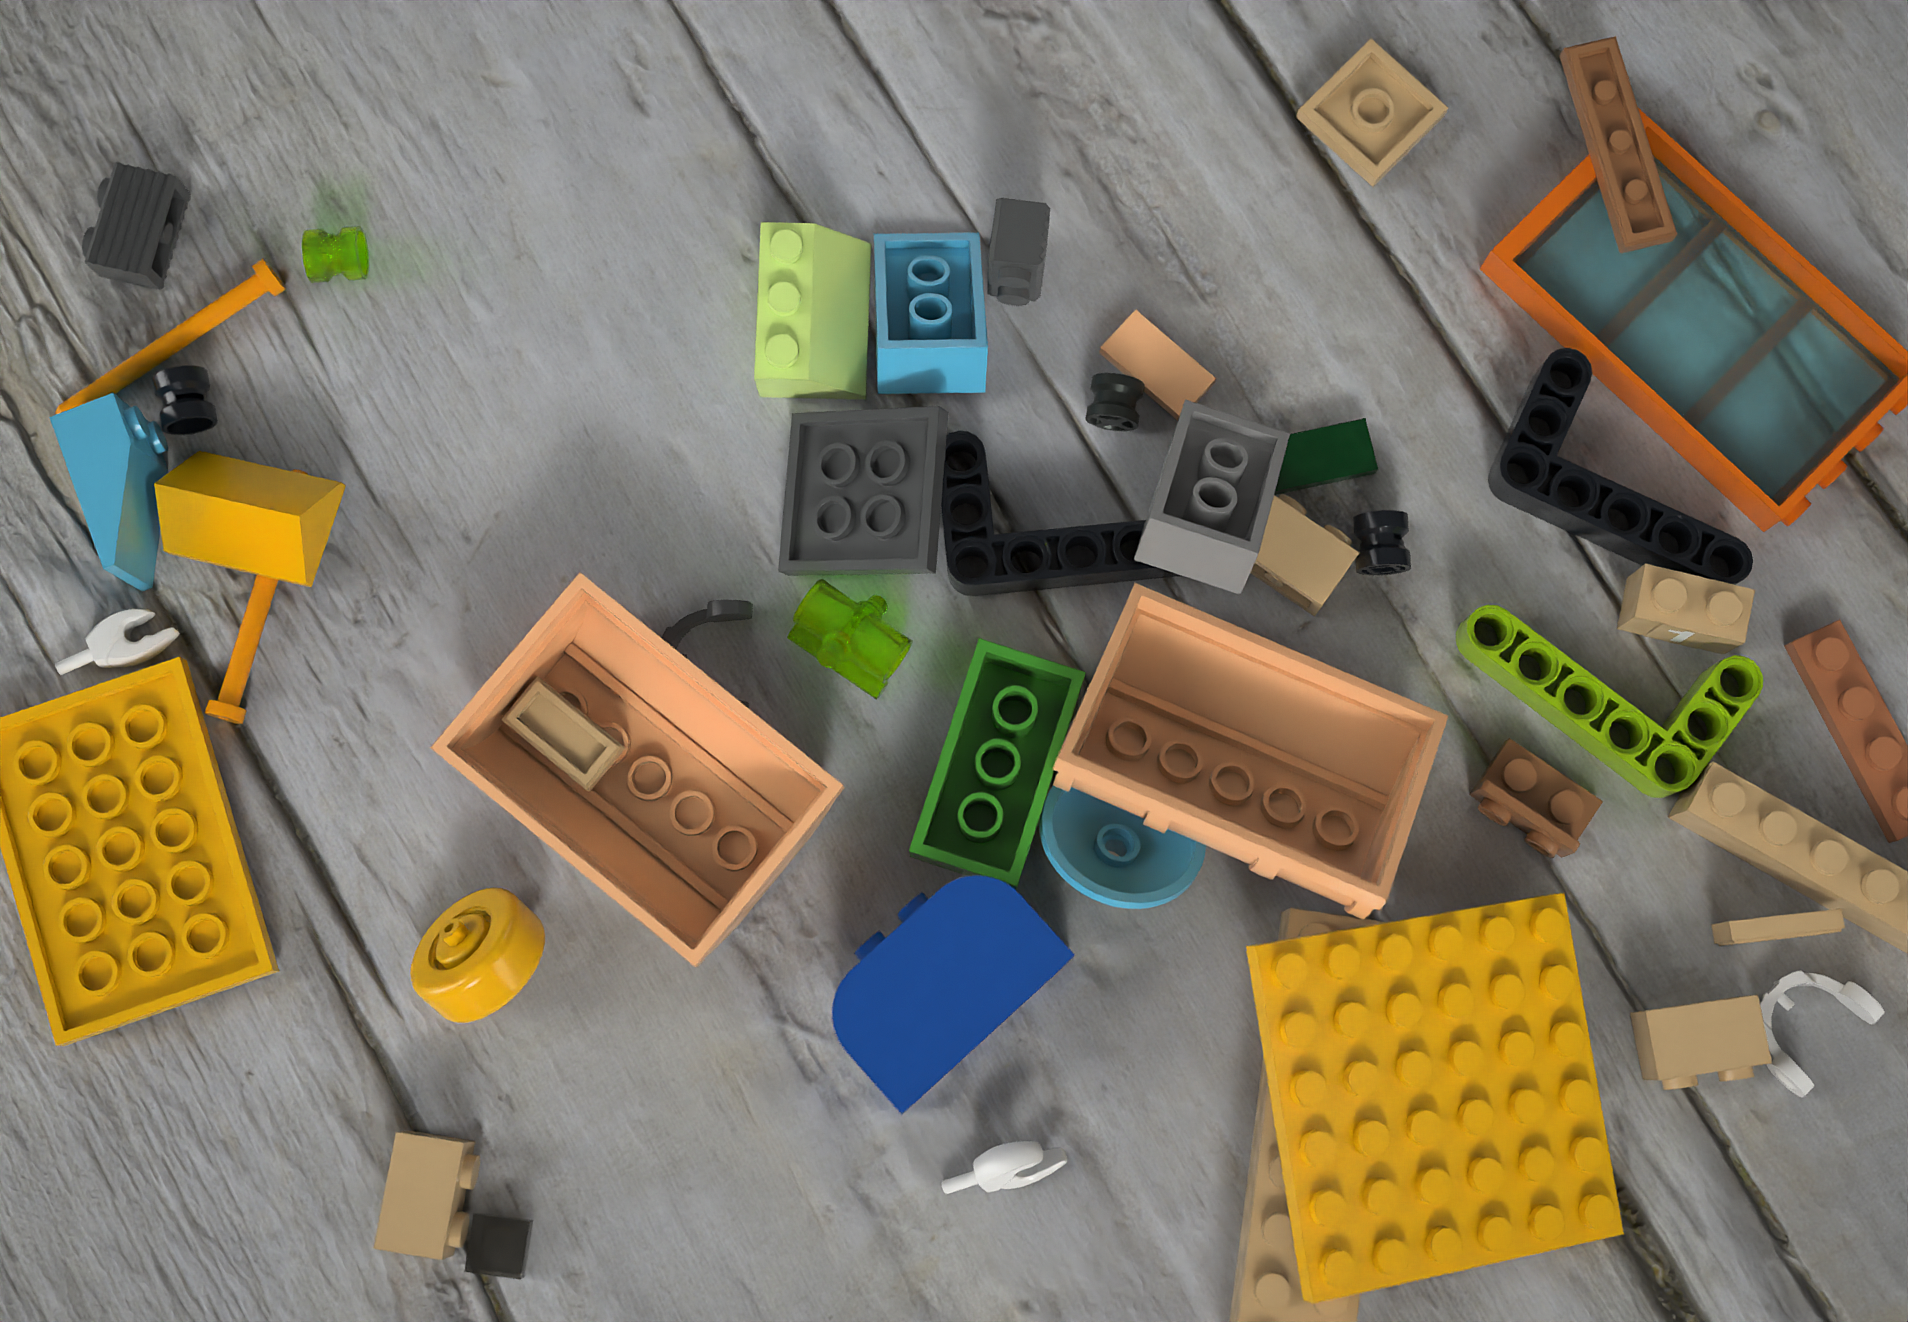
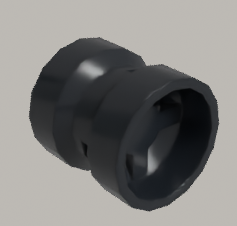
[152,365,218,435]
[1353,510,1411,575]

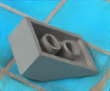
[1134,400,1290,595]

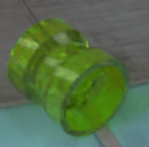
[302,226,369,283]

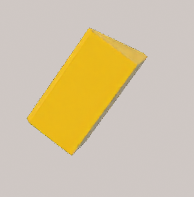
[154,451,346,588]

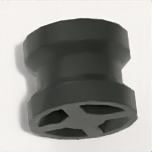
[1085,373,1145,431]

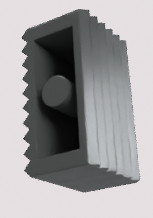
[82,162,190,290]
[987,198,1050,306]

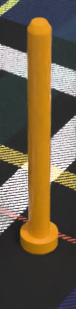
[55,258,286,414]
[204,469,308,724]

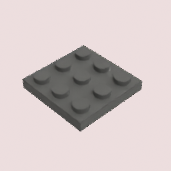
[778,406,948,576]

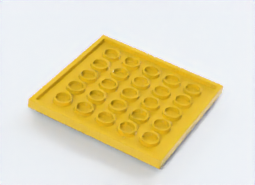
[1246,893,1624,1304]

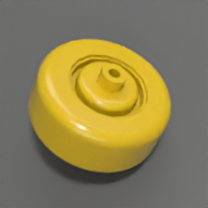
[410,888,545,1023]

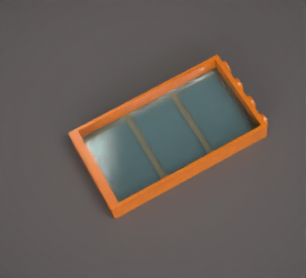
[1480,108,1908,532]

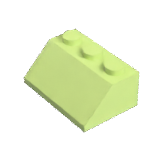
[754,222,872,400]

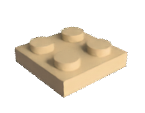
[1296,38,1448,187]

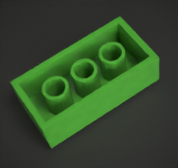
[909,638,1086,890]

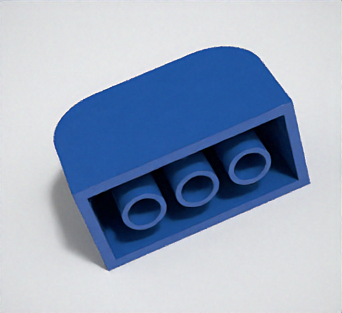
[832,875,1075,1114]

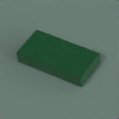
[1274,418,1378,495]

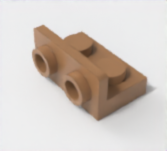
[1469,738,1603,858]

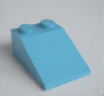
[874,233,988,394]
[49,393,168,592]

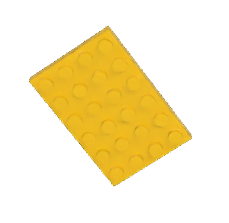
[0,656,279,1046]

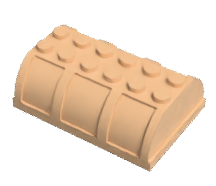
[430,572,845,968]
[1053,583,1448,919]

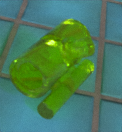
[787,579,913,700]

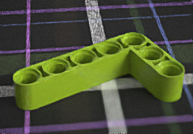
[1455,605,1763,798]

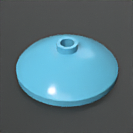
[1039,786,1206,909]

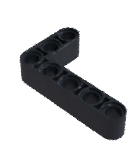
[1488,348,1753,585]
[941,431,1182,596]

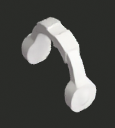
[1759,970,1885,1097]

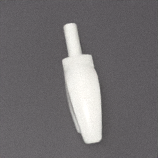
[55,608,180,675]
[942,1141,1067,1194]

